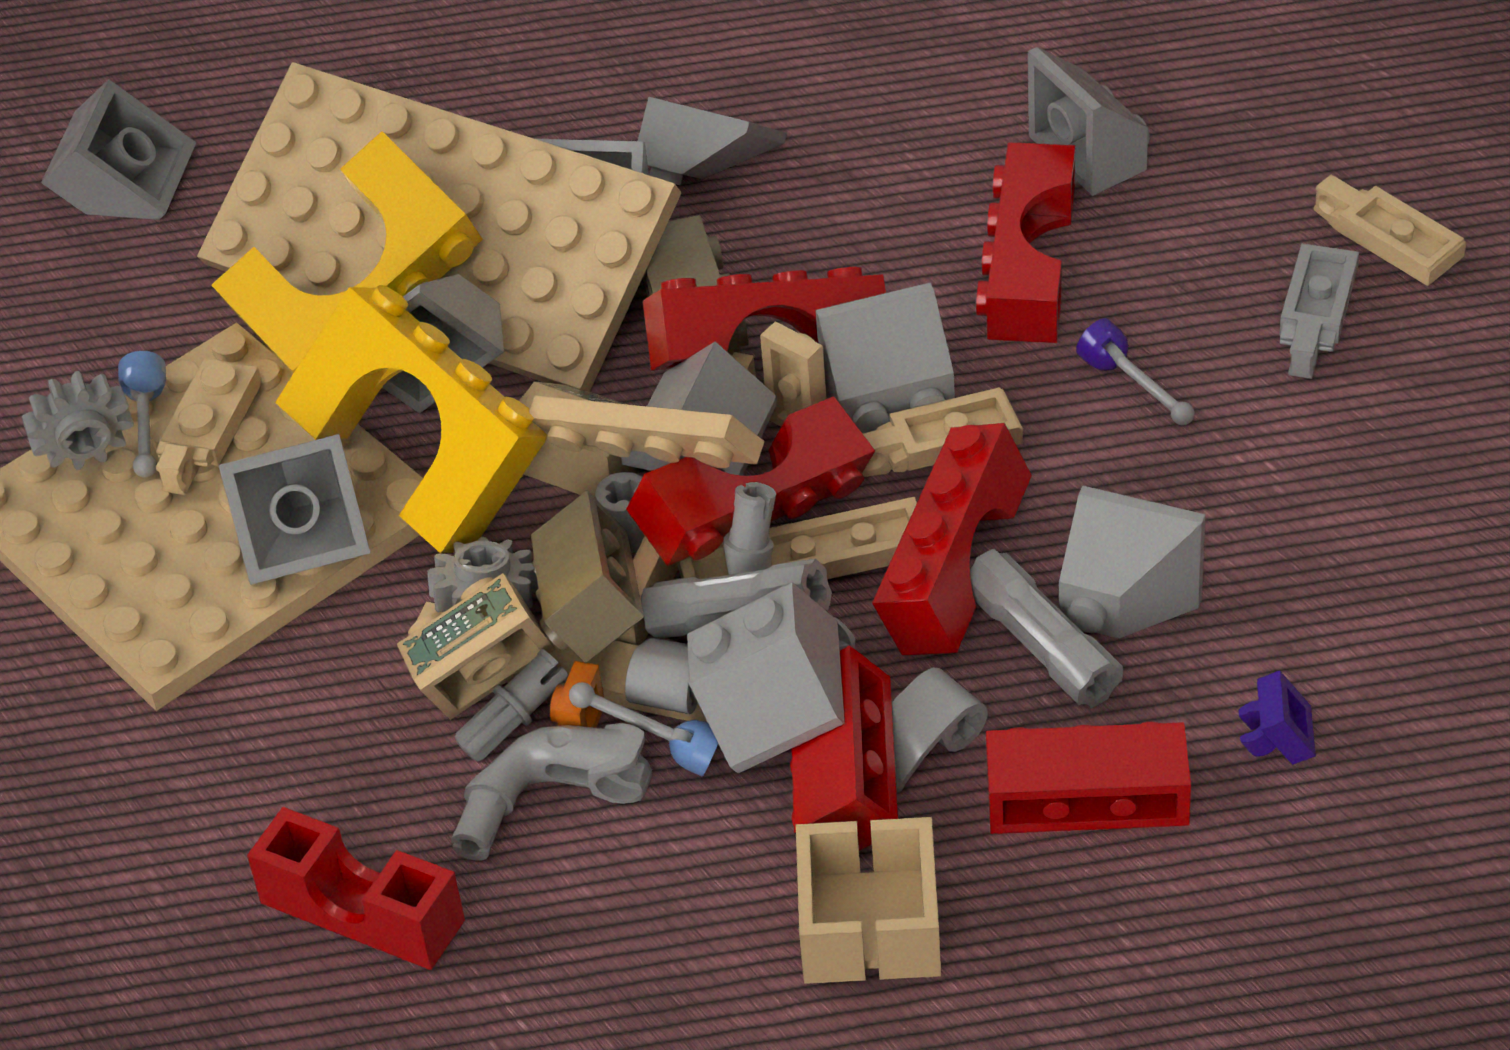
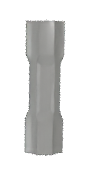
[970,549,1123,708]
[641,559,832,639]

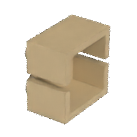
[796,817,941,984]

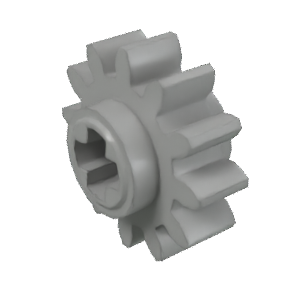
[22,371,134,470]
[427,537,539,612]

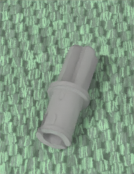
[454,649,568,762]

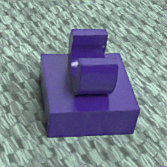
[1238,670,1316,765]

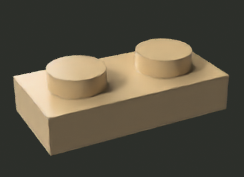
[760,321,826,426]

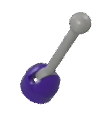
[1076,318,1195,425]

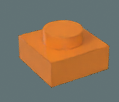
[550,661,604,728]

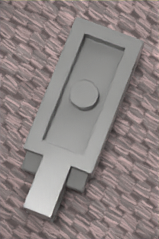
[1279,243,1360,379]

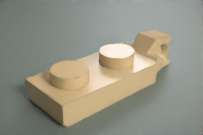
[1314,174,1466,286]
[156,358,262,495]
[862,387,1023,477]

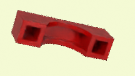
[976,142,1075,343]
[643,267,886,371]
[626,396,875,566]
[872,423,1032,655]

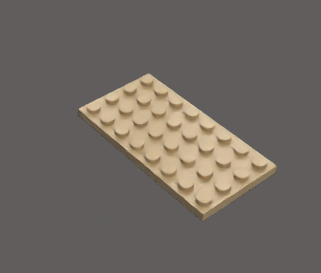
[197,62,681,392]

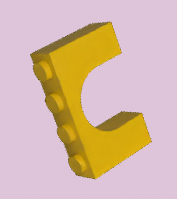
[211,131,483,373]
[275,285,547,554]

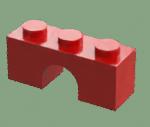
[247,807,465,970]

